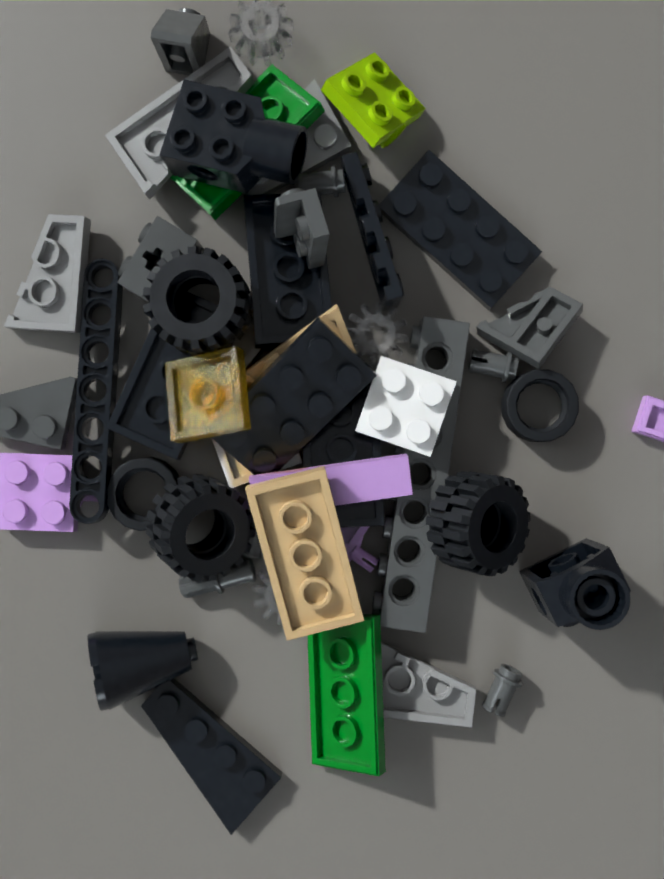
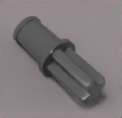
[179,558,257,598]

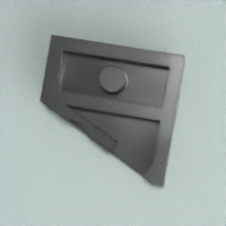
[476,287,583,369]
[0,377,77,450]

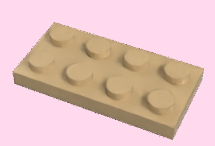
[245,466,364,641]

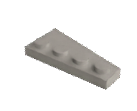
[105,46,255,200]

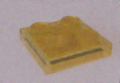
[165,346,251,443]

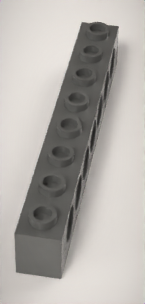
[372,316,470,633]

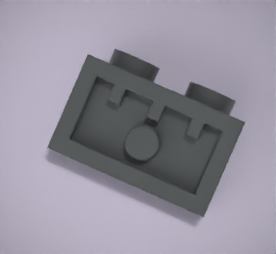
[274,188,330,269]

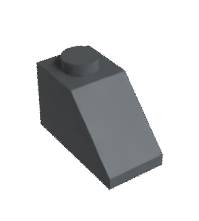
[150,8,210,75]

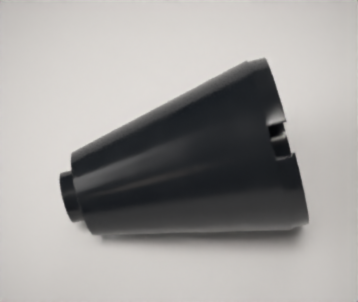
[87,631,198,711]

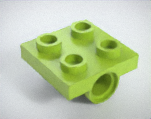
[321,52,426,148]

